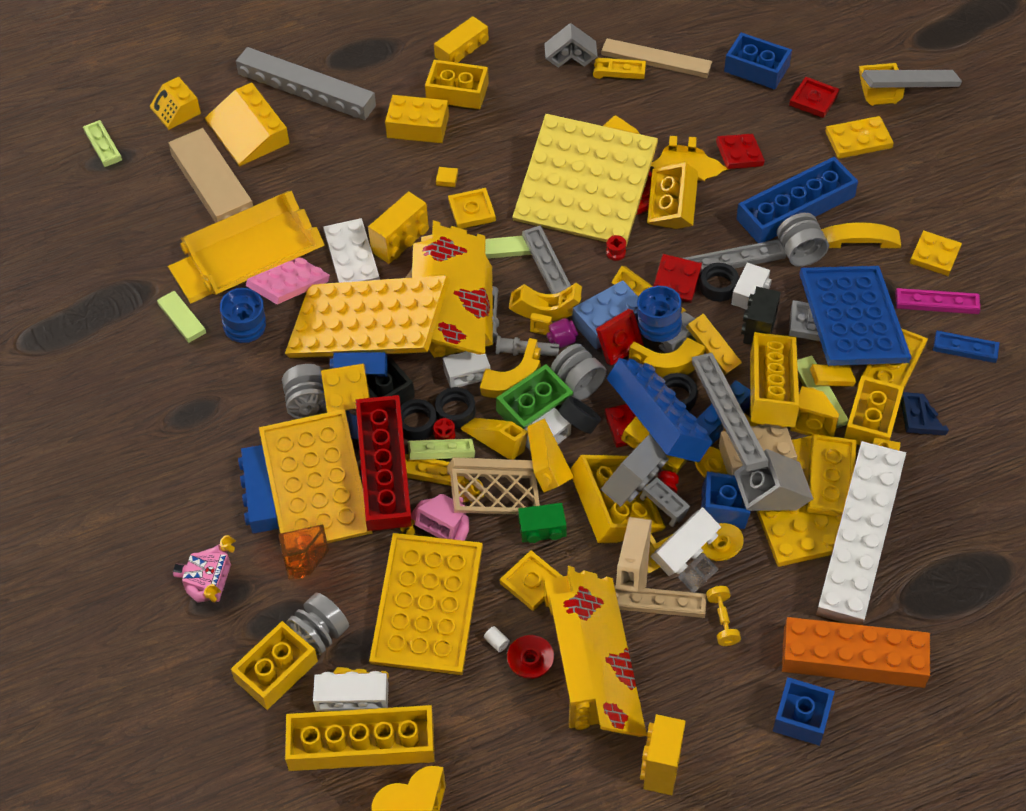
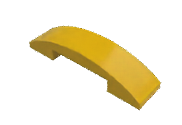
[821,223,901,248]

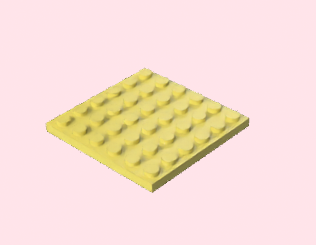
[512,114,658,247]

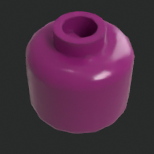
[546,318,578,348]

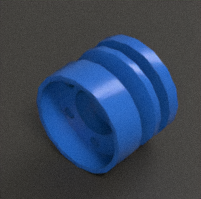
[637,286,682,342]
[220,288,266,343]

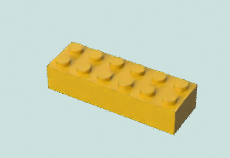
[750,332,799,427]
[285,705,435,771]

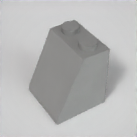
[734,449,813,511]

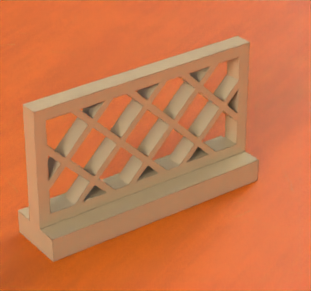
[447,457,540,514]

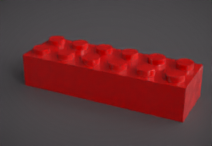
[355,395,412,531]

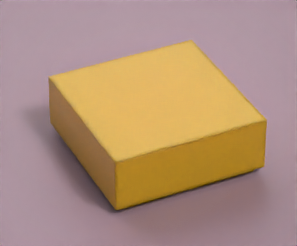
[436,167,458,187]
[530,313,552,335]

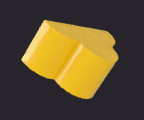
[372,766,446,811]

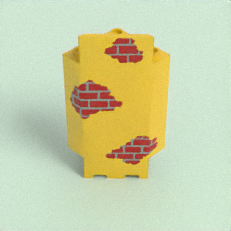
[412,220,493,358]
[544,566,647,737]

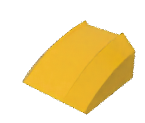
[859,63,905,106]

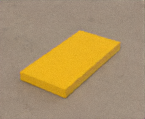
[857,328,928,390]
[807,434,856,516]

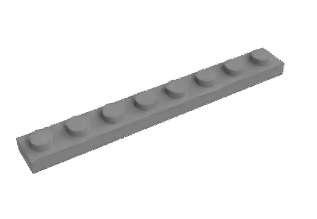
[692,353,768,472]

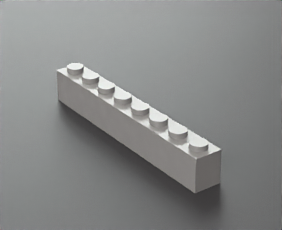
[236,47,376,120]

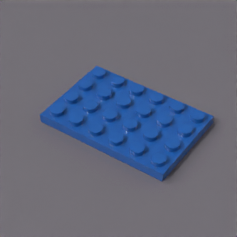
[799,266,911,366]

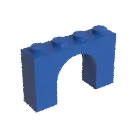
[330,352,387,440]

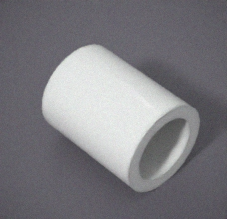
[484,626,510,652]

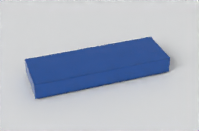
[933,330,1000,363]

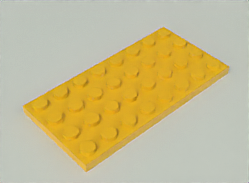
[285,275,450,358]

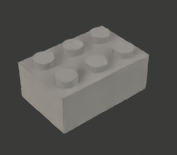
[600,434,669,507]

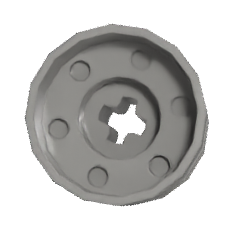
[777,213,829,267]
[551,344,606,401]
[282,364,327,419]
[286,593,349,656]

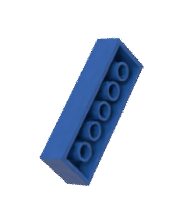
[736,157,858,243]
[606,358,713,462]

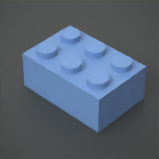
[572,280,638,350]

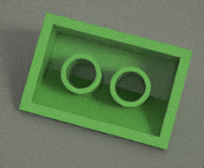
[496,364,574,429]

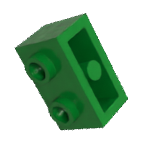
[518,503,567,543]

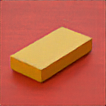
[810,364,856,387]

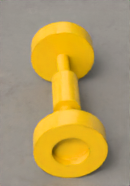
[706,586,741,646]

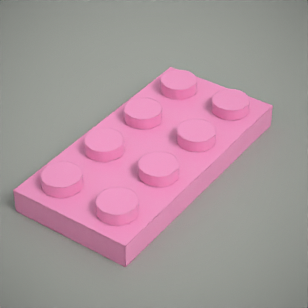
[246,257,330,305]

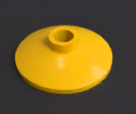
[694,446,727,477]
[701,523,744,561]

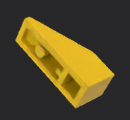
[527,418,574,493]

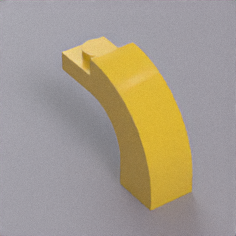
[509,283,582,321]
[629,337,705,378]
[480,338,541,398]

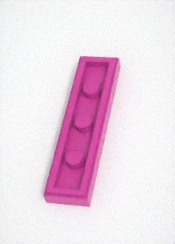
[896,288,980,314]

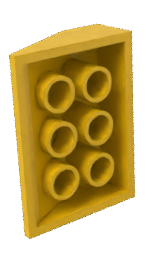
[205,82,290,167]
[570,455,665,543]

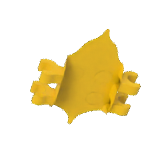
[651,136,729,181]

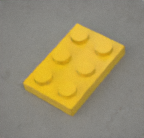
[825,116,894,159]

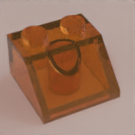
[278,524,329,579]

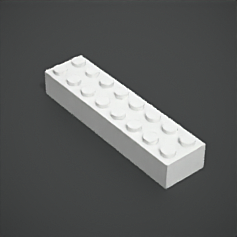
[816,441,906,625]

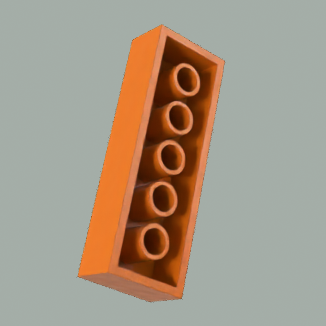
[782,617,930,688]

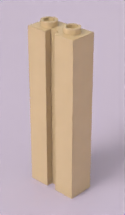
[168,128,253,223]

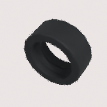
[700,262,739,302]
[663,373,698,411]
[435,387,476,429]
[559,396,601,434]
[400,399,437,441]

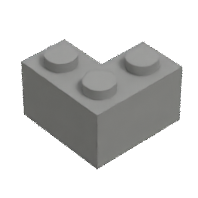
[544,23,598,68]

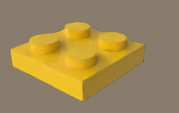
[448,188,496,229]
[910,230,962,276]
[321,364,370,413]
[500,550,562,611]

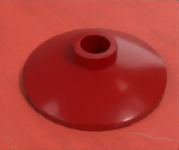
[507,635,554,679]

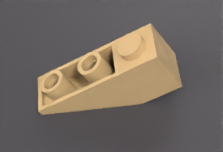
[616,517,652,592]

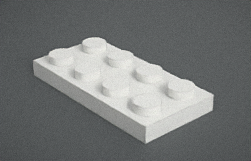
[323,218,380,283]

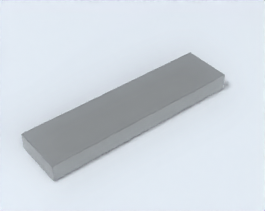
[522,225,571,294]

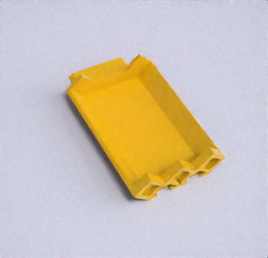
[167,191,324,304]

